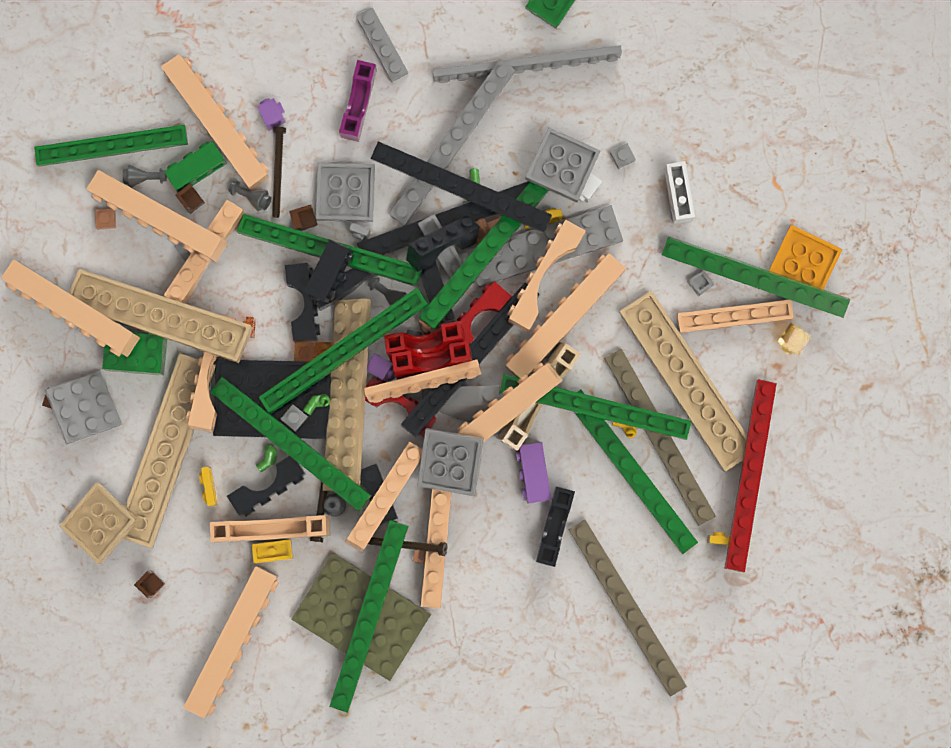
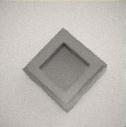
[687,270,715,296]

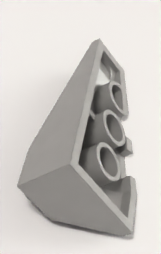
[422,386,499,423]

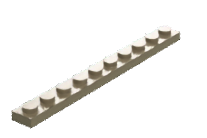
[604,349,716,526]
[568,520,687,697]

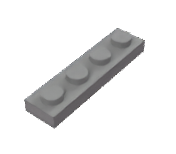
[356,7,408,82]
[417,214,463,278]

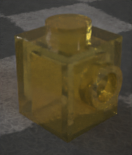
[778,323,812,356]

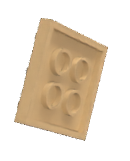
[59,482,139,565]

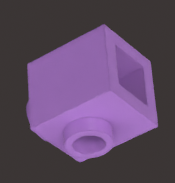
[257,98,286,131]
[367,353,396,382]

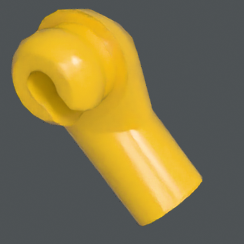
[612,422,637,439]

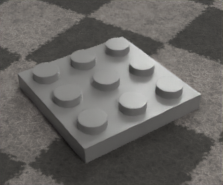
[525,127,601,203]
[316,163,375,222]
[45,371,122,445]
[417,428,484,496]

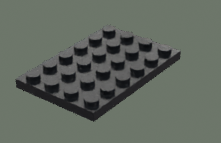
[213,359,331,439]

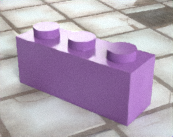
[516,442,551,504]

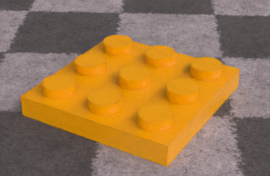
[768,225,843,290]

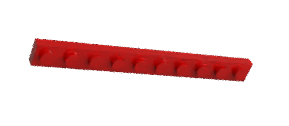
[724,379,777,573]

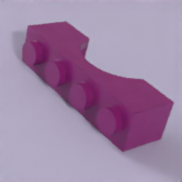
[339,60,377,142]

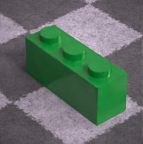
[164,141,227,192]

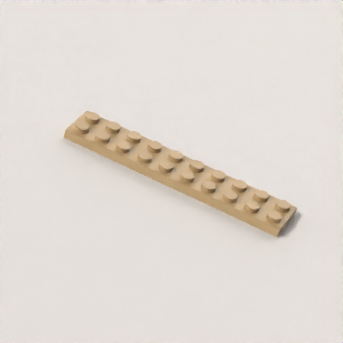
[69,269,253,363]
[619,290,747,472]
[323,299,371,491]
[123,353,216,548]

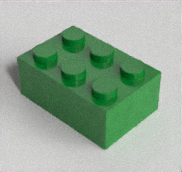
[102,333,168,376]

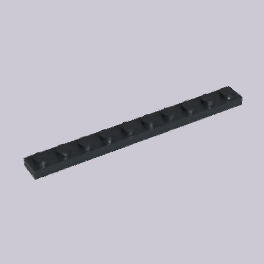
[370,141,552,233]
[357,181,530,255]
[401,282,540,438]

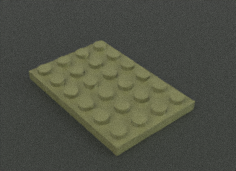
[291,553,431,681]

